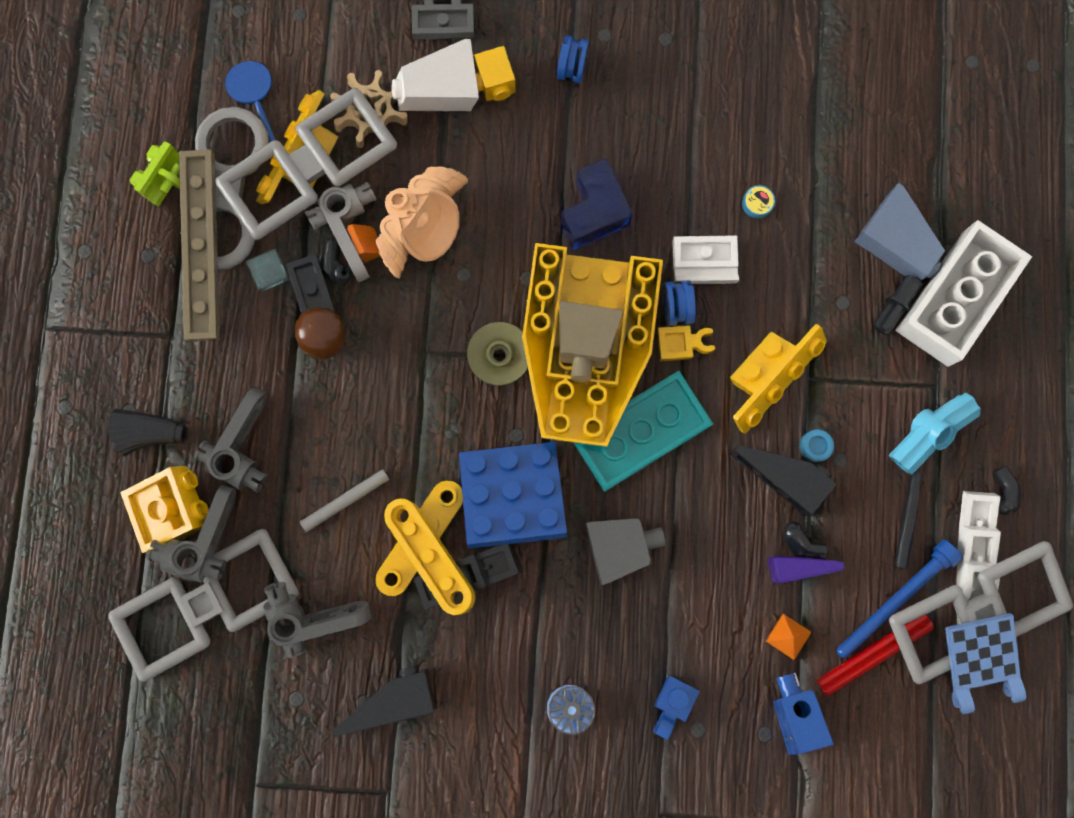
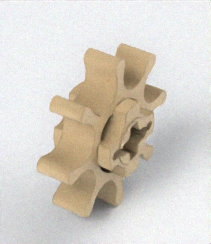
[330,70,407,148]

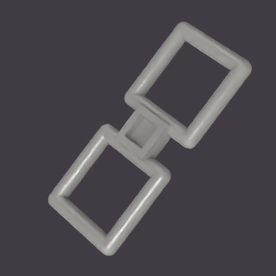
[216,88,397,240]
[108,529,299,682]
[889,541,1073,684]

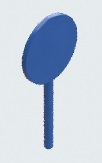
[225,61,275,142]

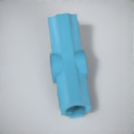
[888,393,981,475]

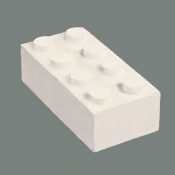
[895,220,1032,367]

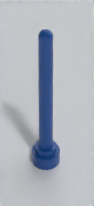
[837,540,963,658]

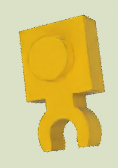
[657,325,715,361]

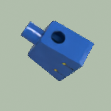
[773,673,833,755]

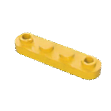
[375,481,463,596]
[384,499,475,615]

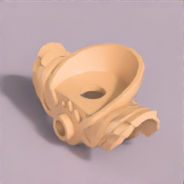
[376,167,468,279]

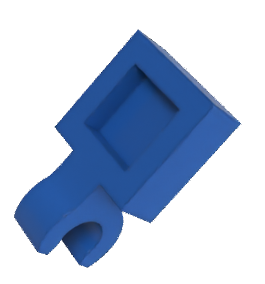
[653,675,700,740]

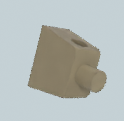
[559,301,623,382]

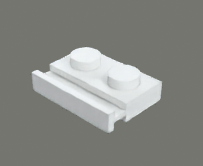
[672,236,739,284]

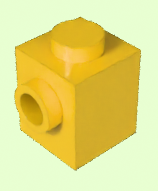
[474,46,516,101]

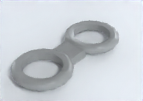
[195,107,269,270]

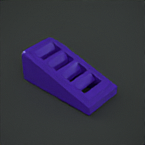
[767,556,844,584]

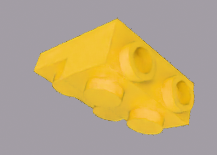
[120,466,209,553]

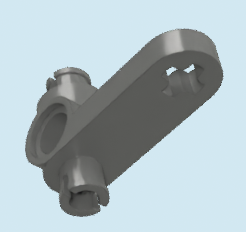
[194,387,268,493]
[146,485,236,582]
[263,582,372,658]

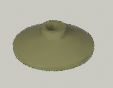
[467,322,528,386]

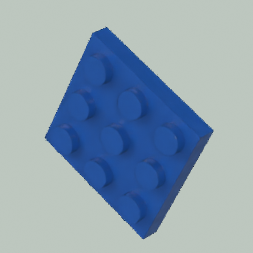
[459,442,567,549]

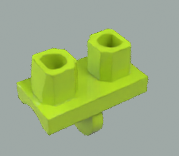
[130,141,180,207]

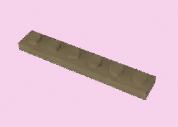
[179,149,220,342]

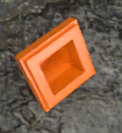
[766,613,811,660]

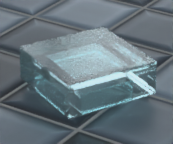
[246,249,289,292]

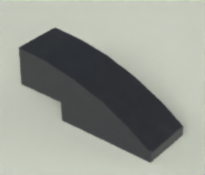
[413,544,524,610]

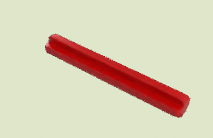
[816,614,934,696]

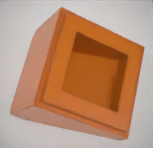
[347,224,380,263]

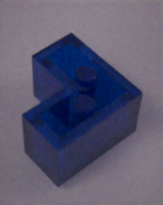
[560,158,633,250]

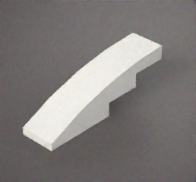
[956,491,1001,625]

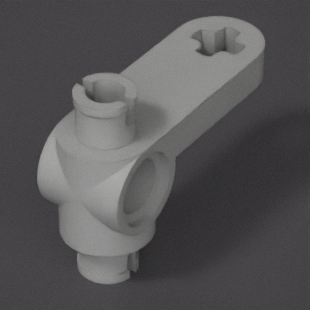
[305,182,376,283]

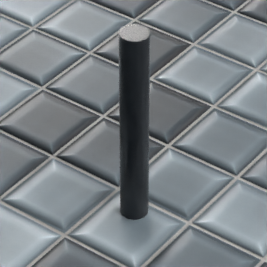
[894,472,923,569]

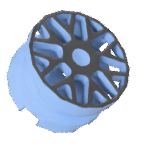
[547,685,595,735]

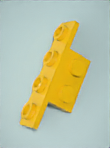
[256,90,338,204]
[730,324,827,434]

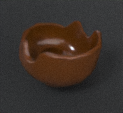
[295,307,345,360]

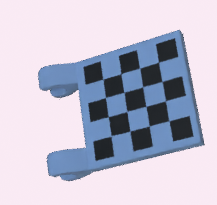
[945,613,1026,714]

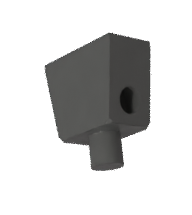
[585,518,666,585]

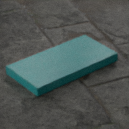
[573,371,713,492]

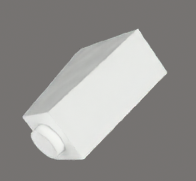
[392,39,479,111]

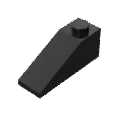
[729,445,837,516]
[332,665,436,737]

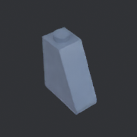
[854,183,945,281]

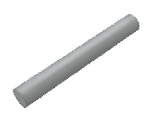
[300,469,390,532]

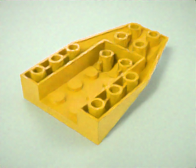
[522,243,663,447]

